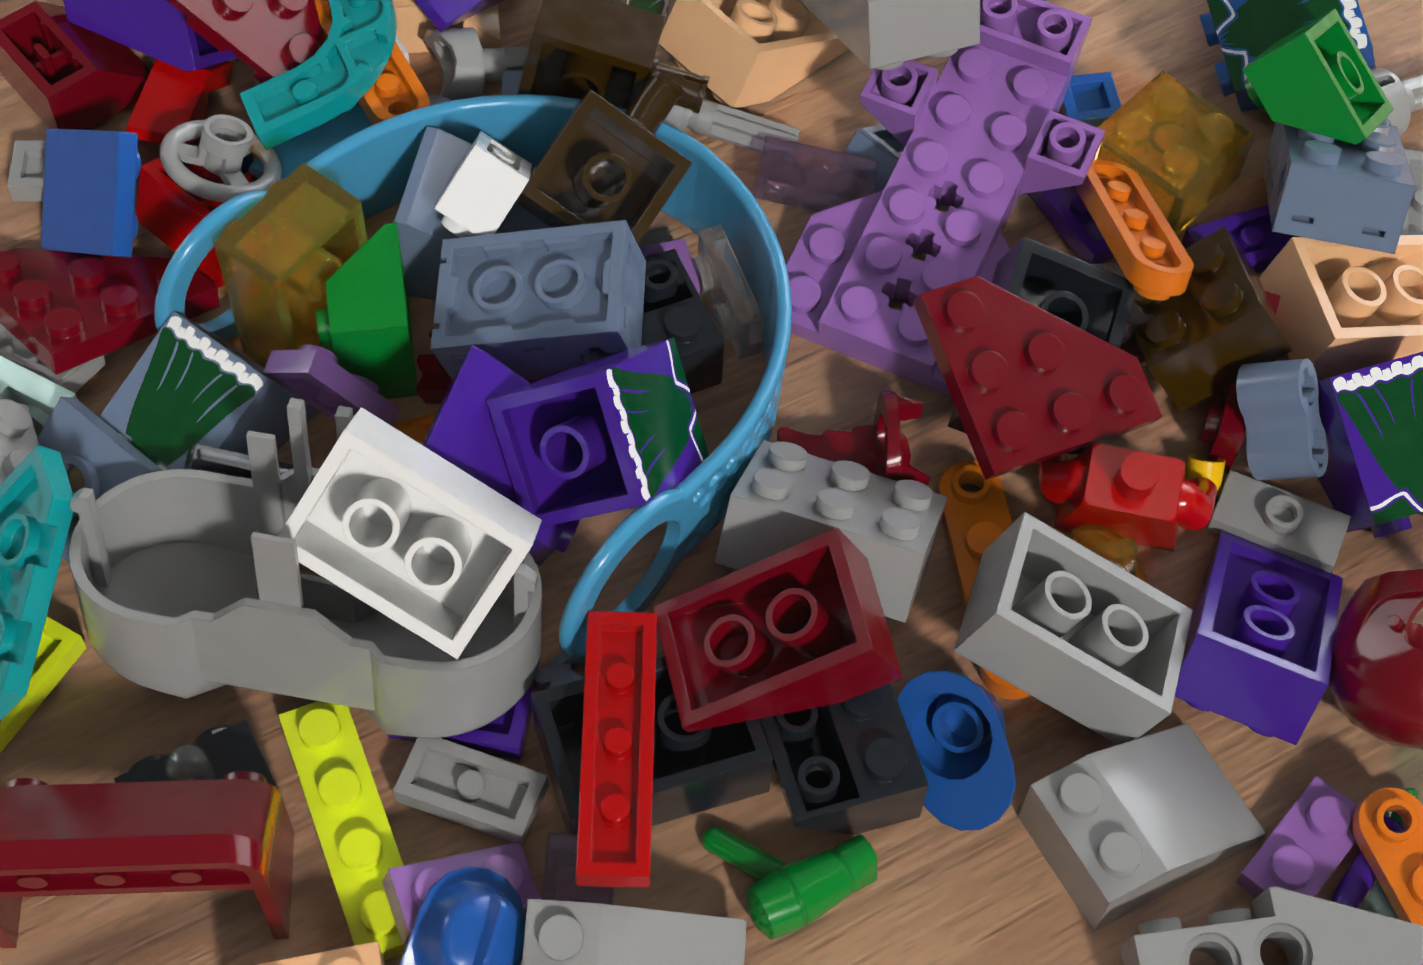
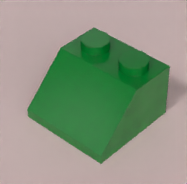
[1242,9,1394,145]
[316,223,419,399]

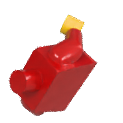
[1036,443,1226,552]

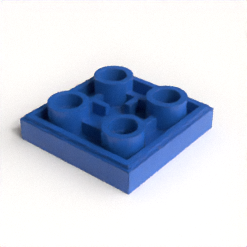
[41,128,141,257]

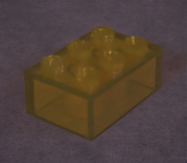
[214,163,368,368]

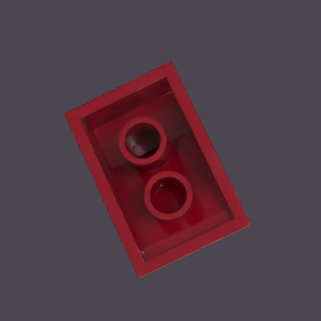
[653,527,903,732]

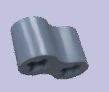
[1236,358,1328,481]

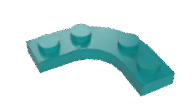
[239,0,397,150]

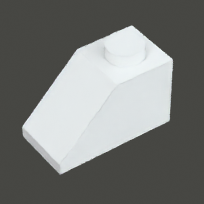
[434,131,532,238]

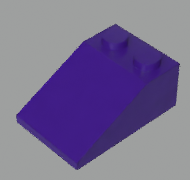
[1175,530,1343,745]

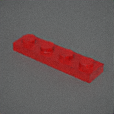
[576,611,657,888]

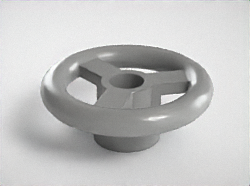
[160,114,282,203]

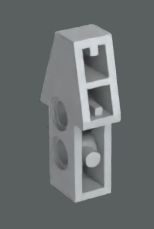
[1120,887,1423,965]

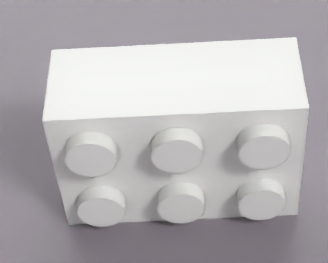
[278,407,542,659]

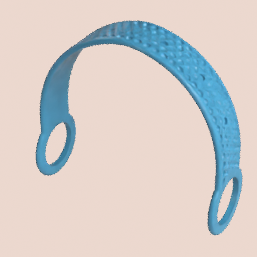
[154,94,792,658]

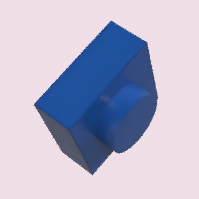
[1058,72,1125,132]

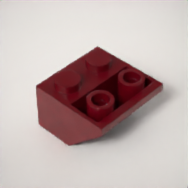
[0,1,150,130]

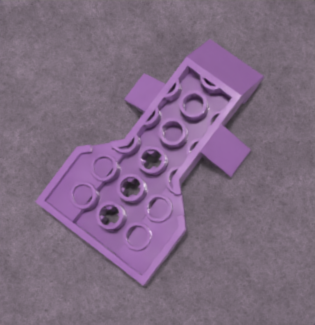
[786,0,1105,396]

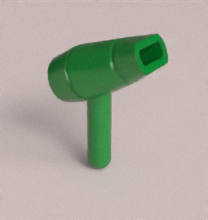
[701,826,877,940]

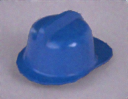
[897,670,1016,831]
[398,866,526,965]

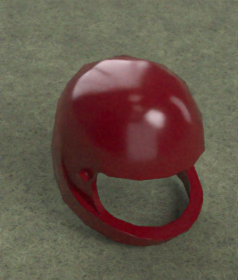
[1329,569,1423,750]

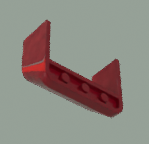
[0,771,294,949]

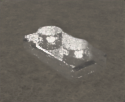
[691,225,764,360]

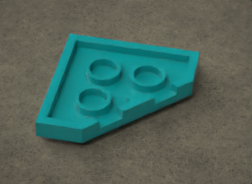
[0,445,73,721]

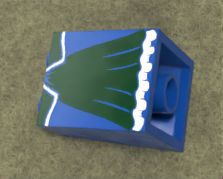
[1199,0,1376,112]

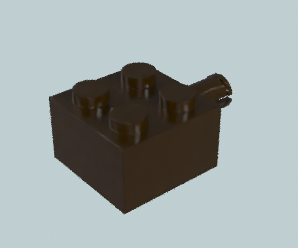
[517,0,709,114]
[515,70,692,244]
[1120,226,1293,411]

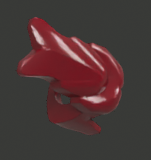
[777,391,930,486]

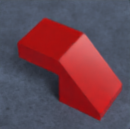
[126,59,233,145]

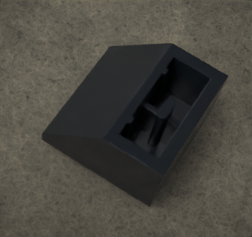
[641,248,724,394]
[759,683,929,835]

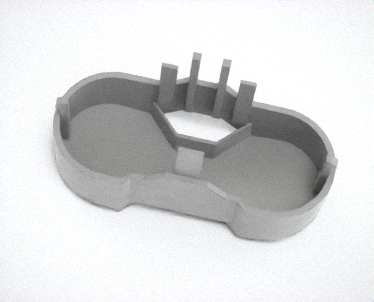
[69,398,542,738]

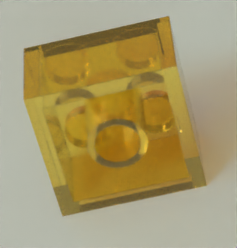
[1094,70,1255,236]

